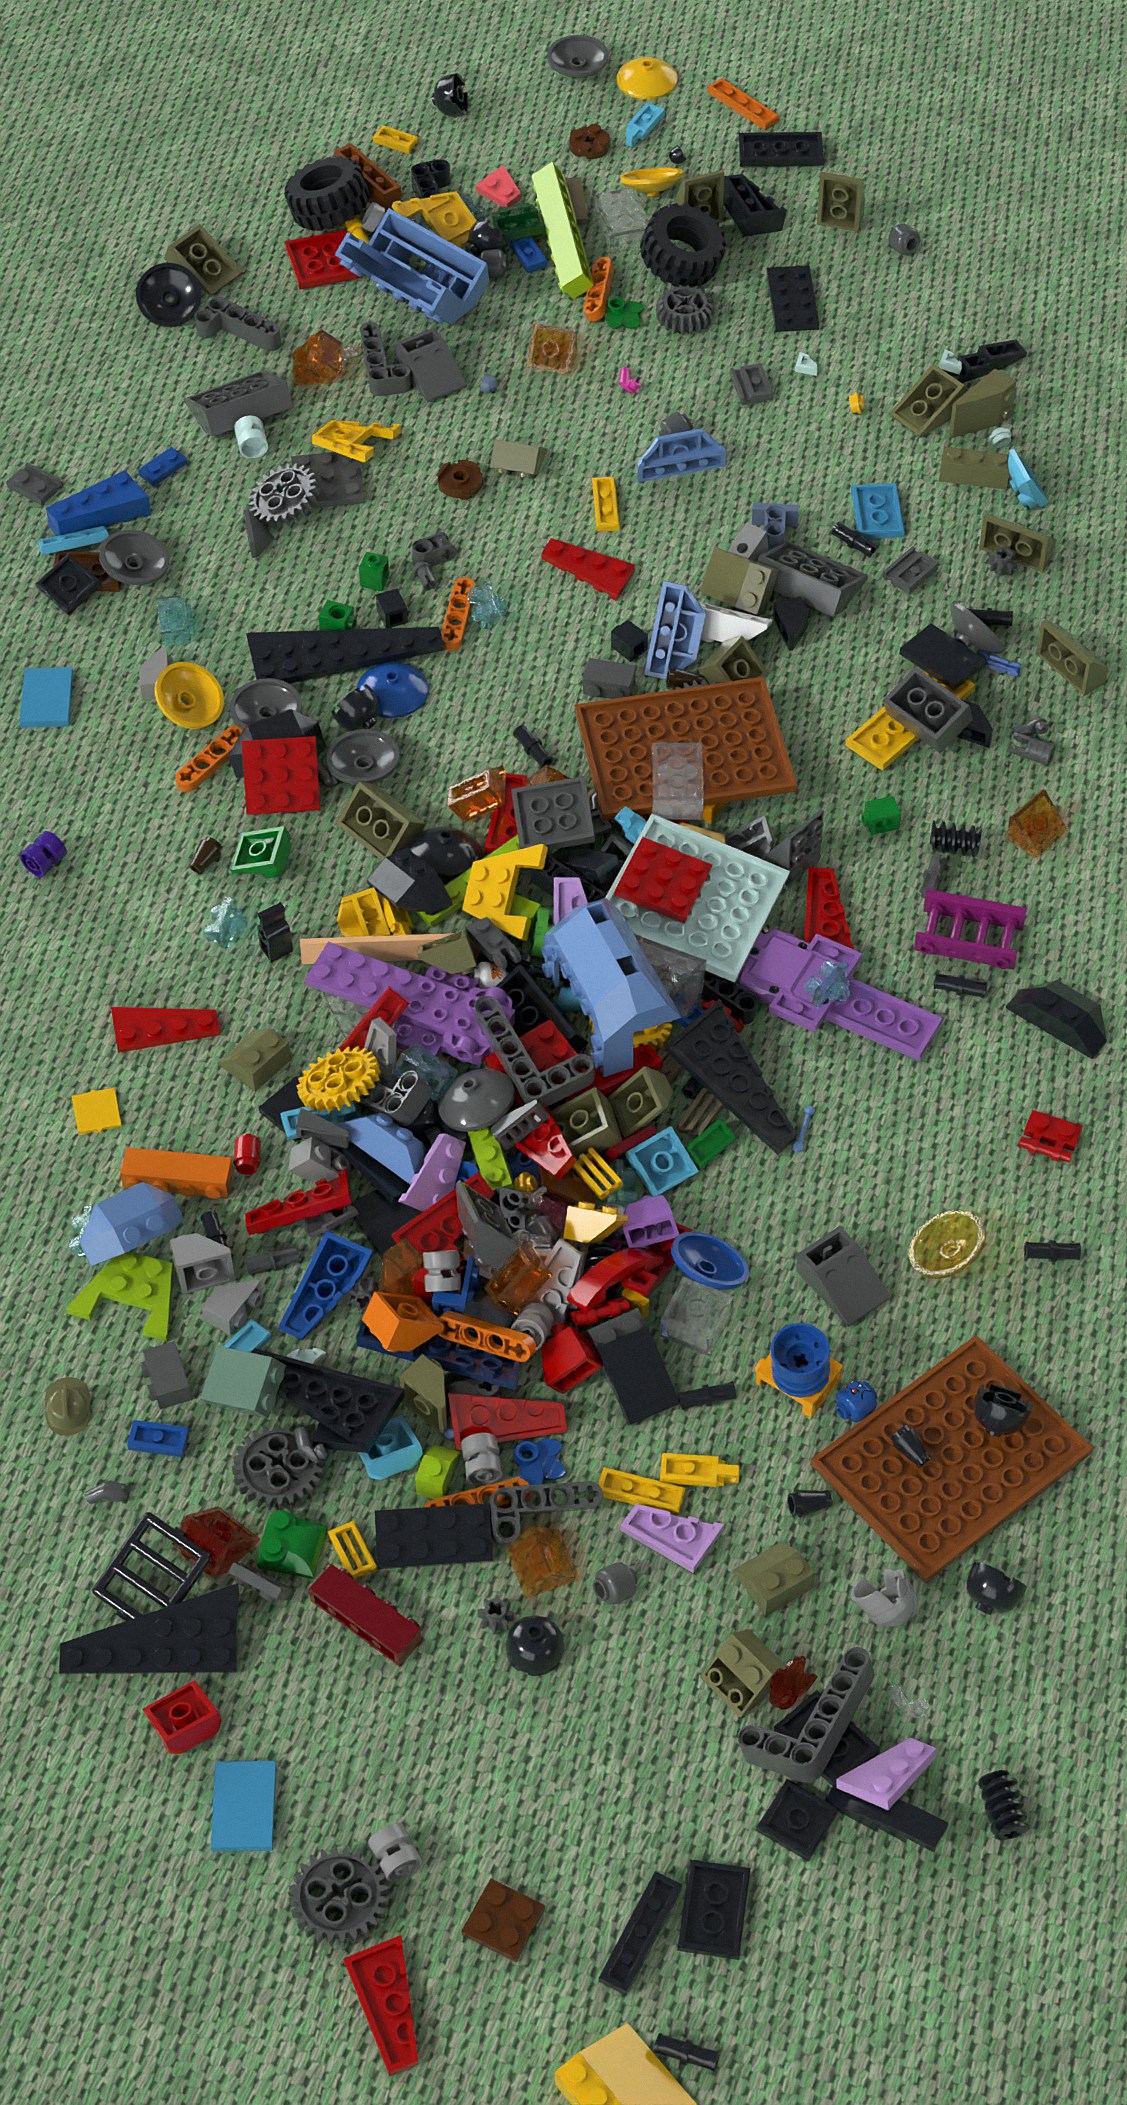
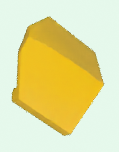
[337,887,390,937]

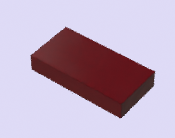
[602,1125,657,1163]

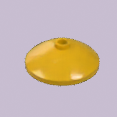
[617,57,678,99]
[620,167,683,196]
[155,662,224,729]

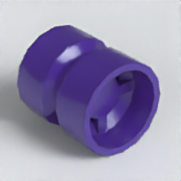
[19,831,67,877]

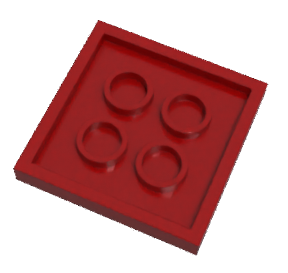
[284,230,362,290]
[242,736,320,815]
[614,837,712,924]
[484,1019,588,1114]

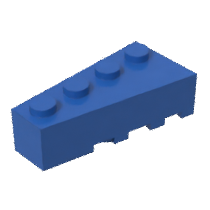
[46,470,151,536]

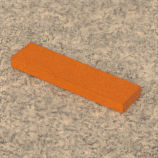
[707,78,780,130]

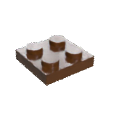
[461,1878,545,1962]

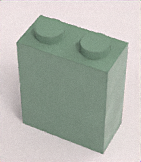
[200,1346,286,1419]

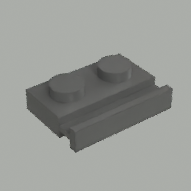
[730,363,773,405]
[6,462,63,506]
[883,546,939,594]
[228,1562,296,1602]

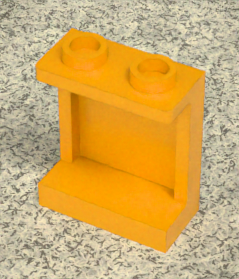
[754,1352,843,1418]

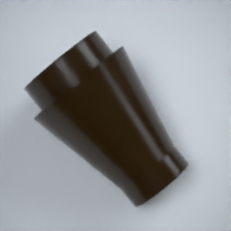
[666,667,702,690]
[189,837,222,874]

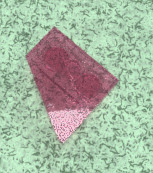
[528,1189,572,1229]

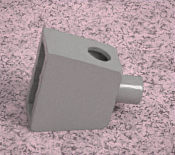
[728,522,768,562]

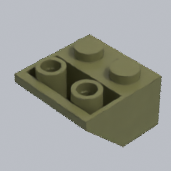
[700,1629,790,1718]

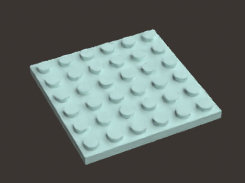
[605,814,790,983]

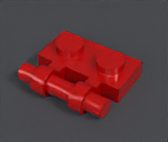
[1018,1110,1083,1163]
[567,1296,630,1327]

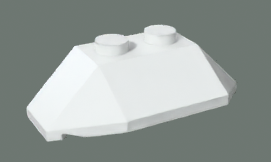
[699,602,773,642]

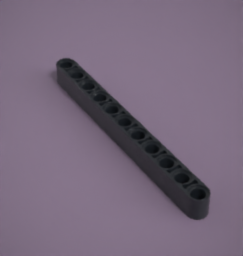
[531,855,759,1025]

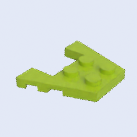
[66,1251,173,1342]

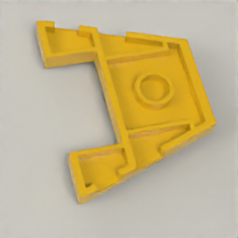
[391,191,476,249]
[312,420,401,462]
[462,844,548,942]

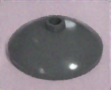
[547,35,608,78]
[99,530,170,585]
[950,601,1006,654]
[230,678,302,730]
[326,729,400,785]
[438,1069,515,1131]

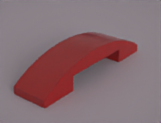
[621,1223,692,1296]
[567,1247,664,1311]

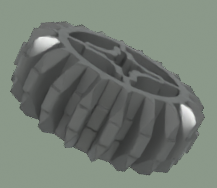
[656,284,715,335]

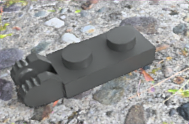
[465,917,522,969]

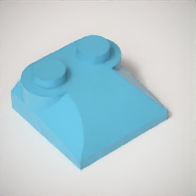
[1008,448,1049,509]
[625,1126,699,1197]
[358,1415,423,1480]

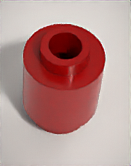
[233,1134,261,1175]

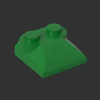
[230,826,291,878]
[257,1510,328,1579]

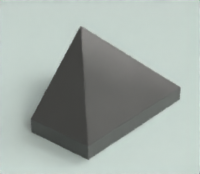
[243,510,275,558]

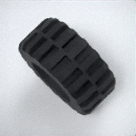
[284,156,370,231]
[640,203,726,287]

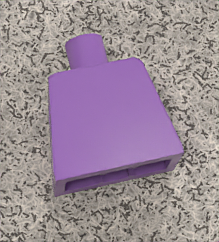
[622,1195,679,1248]

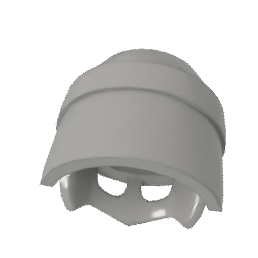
[851,1568,917,1627]

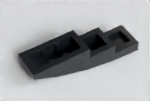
[938,339,1027,383]
[825,1787,949,1853]

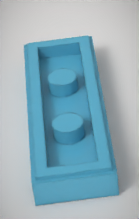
[38,526,109,555]

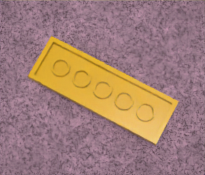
[845,672,976,771]

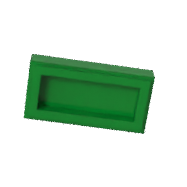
[684,1118,737,1170]

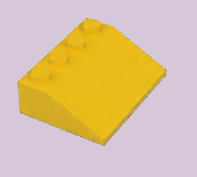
[554,2023,697,2105]

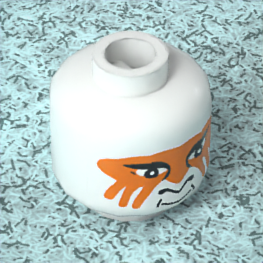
[469,962,509,989]

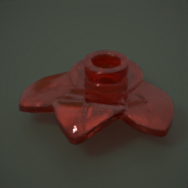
[769,1656,818,1710]

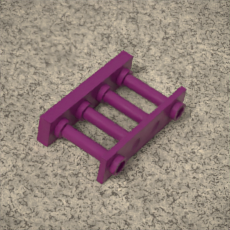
[914,889,1027,970]

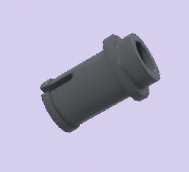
[414,560,438,591]

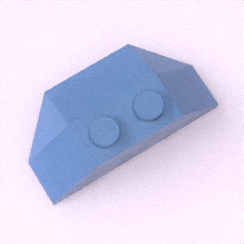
[637,429,726,482]
[644,581,706,679]
[335,1113,428,1185]
[79,1182,184,1266]

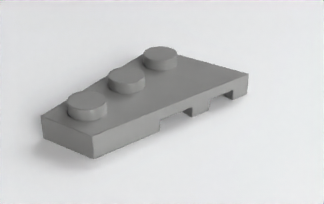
[364,1017,396,1089]
[514,1239,584,1335]

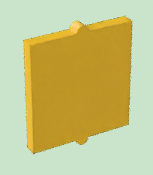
[72,1088,122,1135]

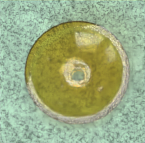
[908,1210,986,1279]

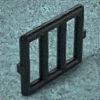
[92,1512,212,1621]

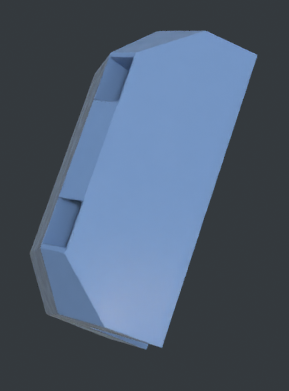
[335,208,489,325]
[542,898,682,1077]

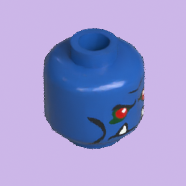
[835,1380,878,1422]

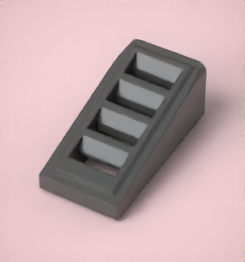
[491,1099,550,1150]
[296,1108,350,1148]

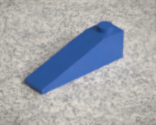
[278,1231,374,1340]

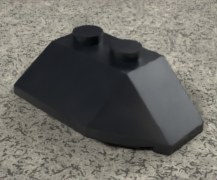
[228,709,325,778]
[367,847,453,916]
[1006,980,1107,1059]

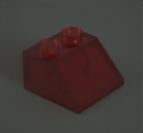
[172,1506,260,1577]

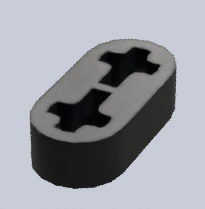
[463,1300,515,1329]

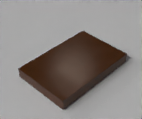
[53,551,121,592]

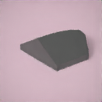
[725,815,774,861]
[304,1204,358,1237]

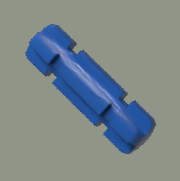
[977,651,1021,677]

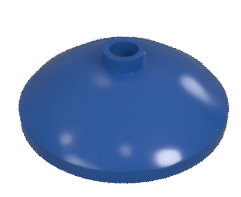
[357,662,428,718]
[671,1232,749,1290]

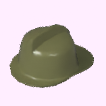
[45,1377,91,1436]

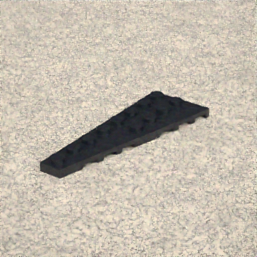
[246,627,445,684]

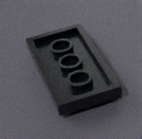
[738,132,824,167]
[766,265,819,332]
[375,1503,493,1570]

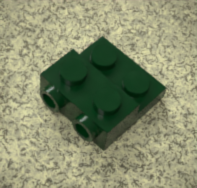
[492,203,546,242]

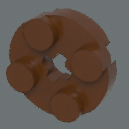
[569,124,611,159]
[438,460,483,500]

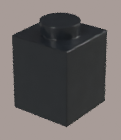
[375,588,408,628]
[611,620,648,662]

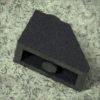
[773,596,811,651]
[957,699,993,748]

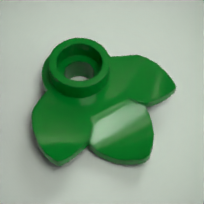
[606,297,644,329]

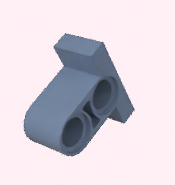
[752,503,799,550]

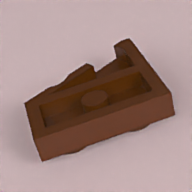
[538,1165,597,1209]

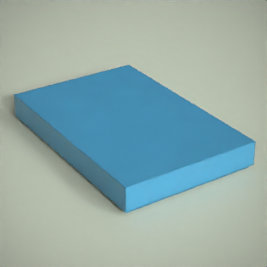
[851,483,905,539]
[20,667,73,728]
[211,1761,276,1852]

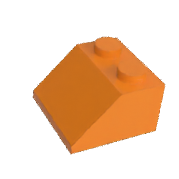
[362,1291,444,1352]

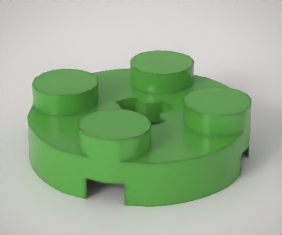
[530,907,554,959]

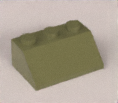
[939,446,1009,490]
[979,513,1056,573]
[1036,620,1108,696]
[336,782,426,860]

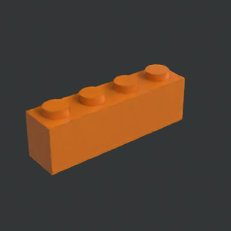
[120,1147,234,1199]

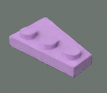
[554,877,588,926]
[399,1134,466,1212]
[620,1504,724,1573]
[836,1738,936,1810]

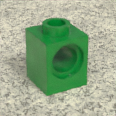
[359,552,390,591]
[318,600,357,630]
[861,796,901,835]

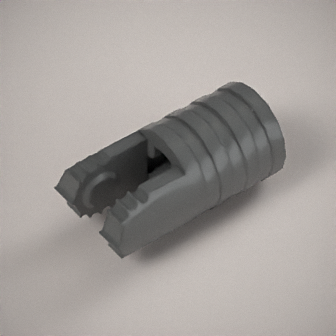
[1007,732,1056,766]

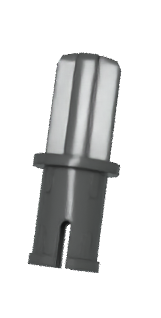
[919,854,947,898]
[245,1247,300,1275]

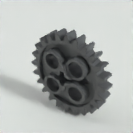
[248,463,320,528]
[232,1423,325,1510]
[289,1846,389,1947]

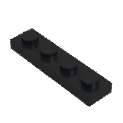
[599,1871,683,1996]

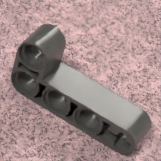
[195,297,281,351]
[360,322,411,396]
[352,1070,433,1126]
[489,1481,603,1545]

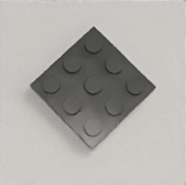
[291,452,365,508]
[511,776,596,850]

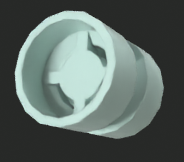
[234,415,268,459]

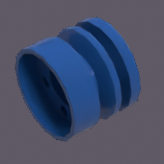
[770,1323,831,1398]

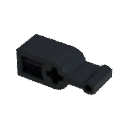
[257,902,293,962]

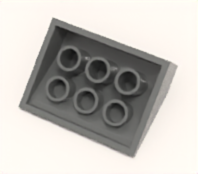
[184,370,293,437]
[757,541,869,617]

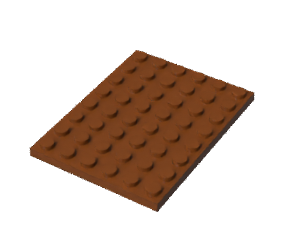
[575,677,797,821]
[810,1335,1093,1583]

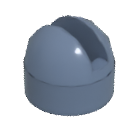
[480,374,497,393]

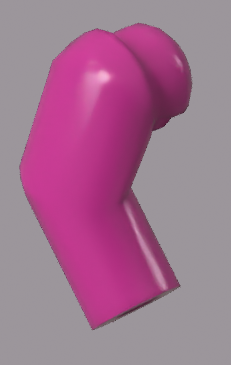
[619,367,641,393]

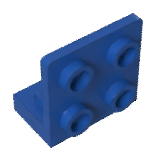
[432,1255,481,1323]

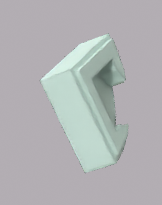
[939,350,962,375]
[795,352,817,376]
[287,1348,326,1365]

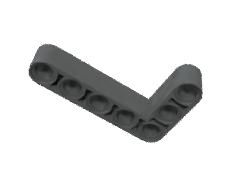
[474,996,595,1108]
[737,1647,875,1783]

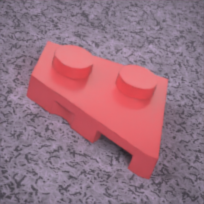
[475,166,521,208]

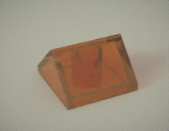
[526,323,577,375]
[1006,789,1068,858]
[505,1526,580,1599]

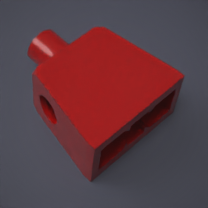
[541,1323,603,1394]

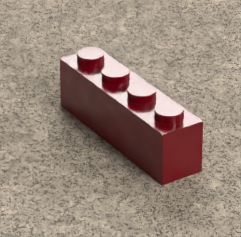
[309,1564,422,1667]

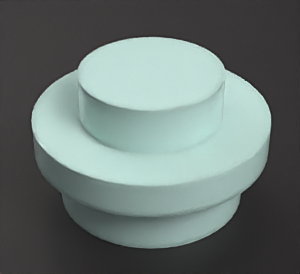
[989,428,1012,448]

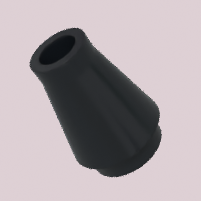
[891,1424,931,1468]
[787,1489,832,1518]

